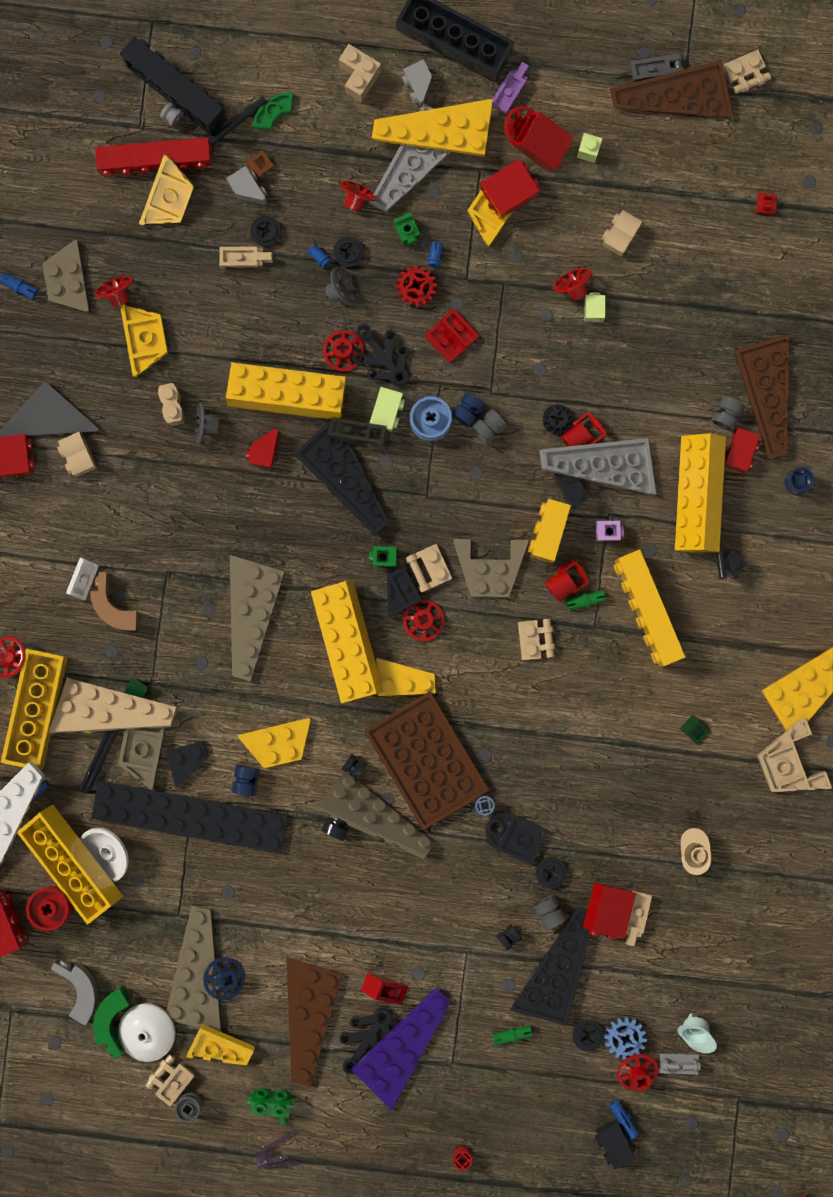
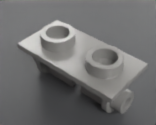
[659,1053,700,1075]

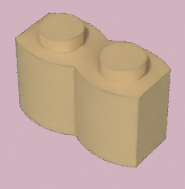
[601,210,643,257]
[158,383,185,426]
[57,432,97,477]

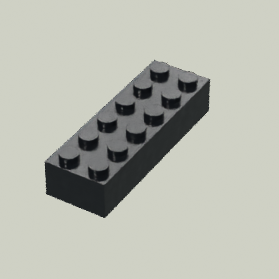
[396,0,515,82]
[120,36,227,137]

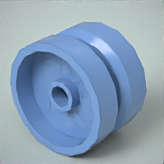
[410,396,452,442]

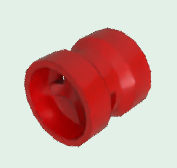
[452,1146,472,1171]

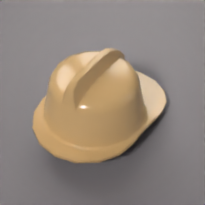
[681,828,712,875]

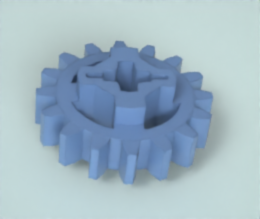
[604,1016,647,1060]

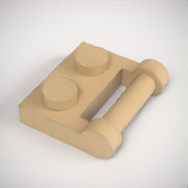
[405,544,452,593]

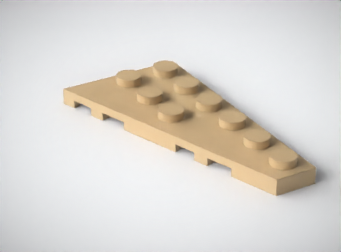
[49,678,177,734]

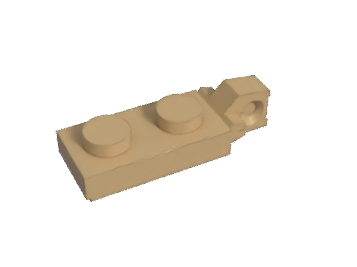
[219,247,273,267]
[625,890,652,946]

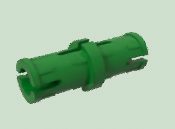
[566,590,606,611]
[492,1024,533,1046]

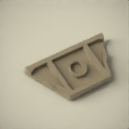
[42,240,90,313]
[118,727,166,789]

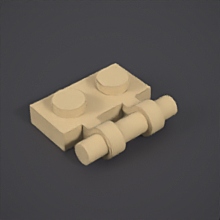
[723,50,771,94]
[518,619,555,660]
[145,1054,195,1106]

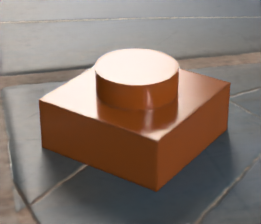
[246,150,274,177]

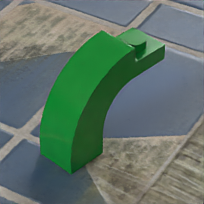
[93,985,132,1059]

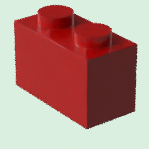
[724,428,761,473]

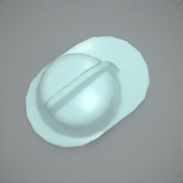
[678,1013,717,1053]

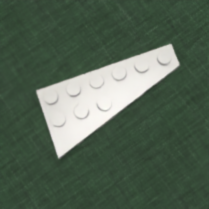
[0,761,45,865]

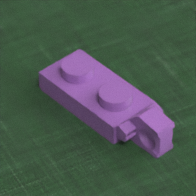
[492,62,529,115]

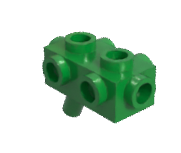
[247,1088,295,1125]

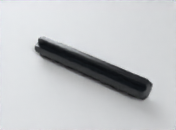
[79,729,119,794]

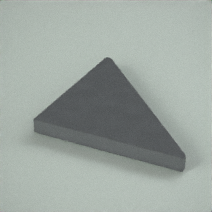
[0,381,100,437]

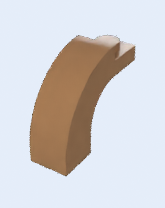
[90,572,139,631]

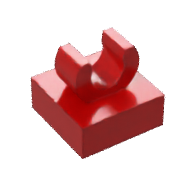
[755,193,777,215]

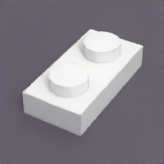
[66,558,99,600]

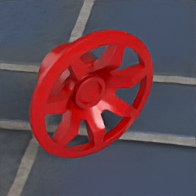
[504,106,535,145]
[339,181,378,211]
[553,268,592,300]
[94,276,133,307]
[323,330,364,372]
[403,600,445,641]
[0,636,25,678]
[617,1054,658,1091]

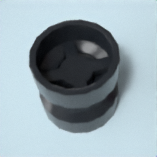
[342,754,368,780]
[496,924,523,951]

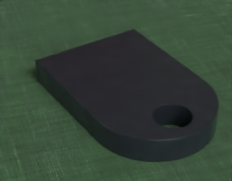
[485,812,548,866]

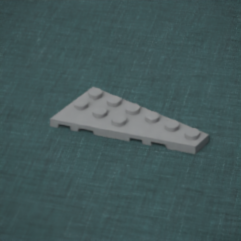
[369,103,451,213]
[539,438,656,496]

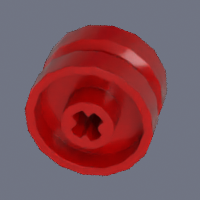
[26,885,74,931]

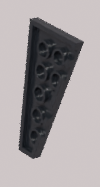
[294,419,389,536]
[510,907,591,1026]

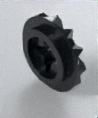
[250,216,281,247]
[333,237,364,267]
[543,404,573,435]
[536,857,567,889]
[572,1019,604,1051]

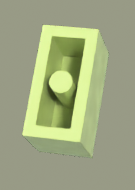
[370,387,405,432]

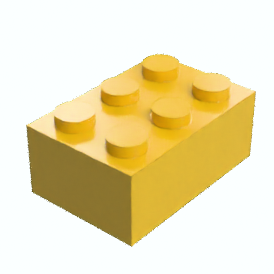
[528,499,571,564]

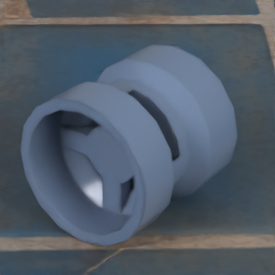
[475,795,495,815]

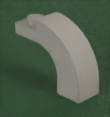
[51,959,98,1026]

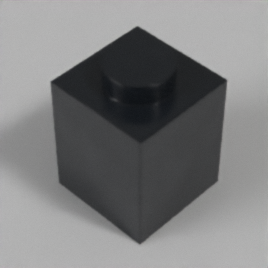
[717,550,747,578]

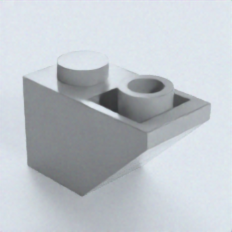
[401,59,432,108]
[226,166,268,205]

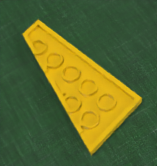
[372,99,493,157]
[761,647,833,731]

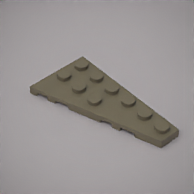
[230,555,285,682]
[314,772,435,859]
[166,905,222,1032]

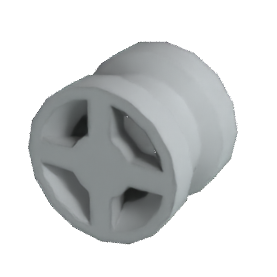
[160,102,184,127]

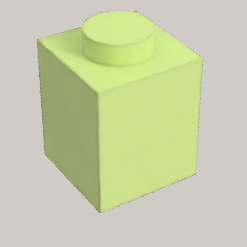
[577,133,602,163]
[584,292,605,322]

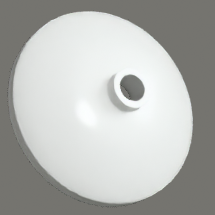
[80,828,129,882]
[118,1003,175,1062]

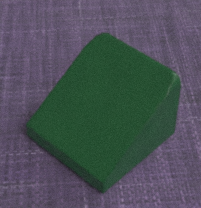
[124,677,150,698]
[680,715,710,745]

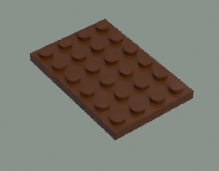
[364,691,489,830]

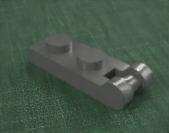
[630,54,685,82]

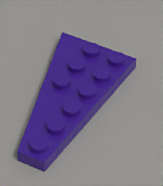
[352,987,451,1110]

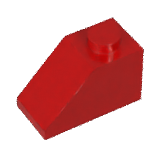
[246,429,280,469]
[361,973,408,1005]

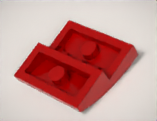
[424,308,479,364]

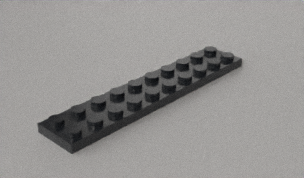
[91,780,288,854]

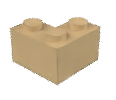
[339,44,381,103]

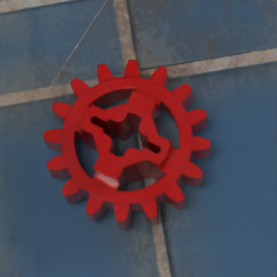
[396,265,437,308]

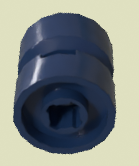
[451,391,486,428]
[784,467,814,495]
[231,765,260,796]

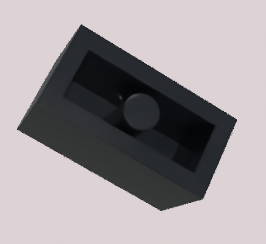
[552,473,589,509]
[595,1119,635,1170]

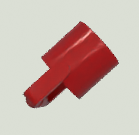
[561,412,606,447]
[544,559,589,602]

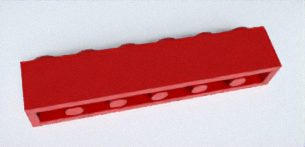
[95,137,213,177]

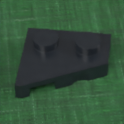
[387,566,422,617]
[165,741,208,787]

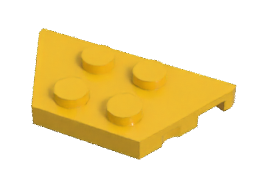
[139,154,194,225]
[467,191,513,247]
[120,304,168,377]
[238,718,311,768]

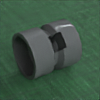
[711,396,745,431]
[471,409,508,445]
[533,894,567,931]
[175,1091,203,1122]

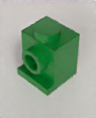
[393,212,420,245]
[369,546,397,567]

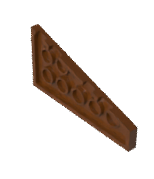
[609,60,733,118]
[734,334,790,460]
[286,957,342,1087]

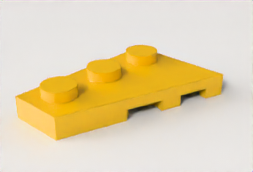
[376,658,436,696]
[186,1024,255,1066]

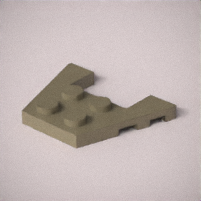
[453,539,528,597]

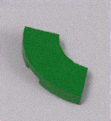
[253,93,294,130]

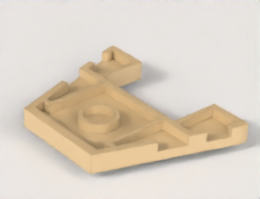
[757,718,832,792]

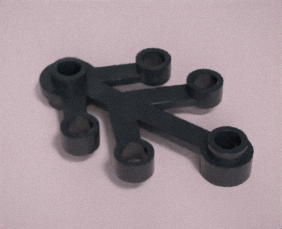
[355,324,409,387]
[339,1007,392,1075]

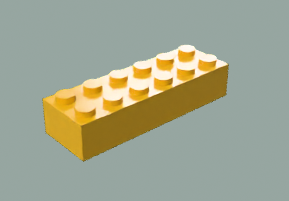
[226,362,346,421]
[675,433,726,553]
[613,550,685,667]
[311,581,384,703]
[1,649,68,770]
[17,804,124,925]

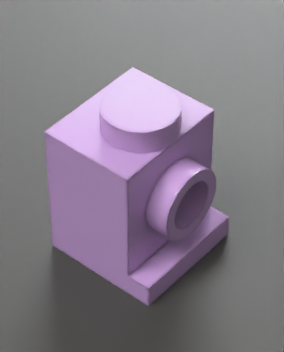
[595,521,624,542]

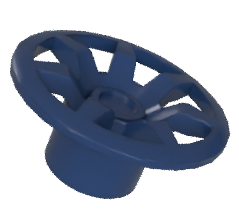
[203,957,245,1000]

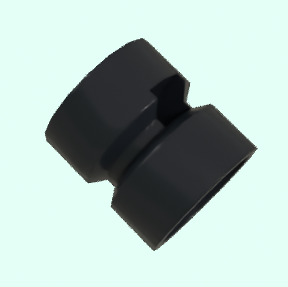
[321,814,350,841]

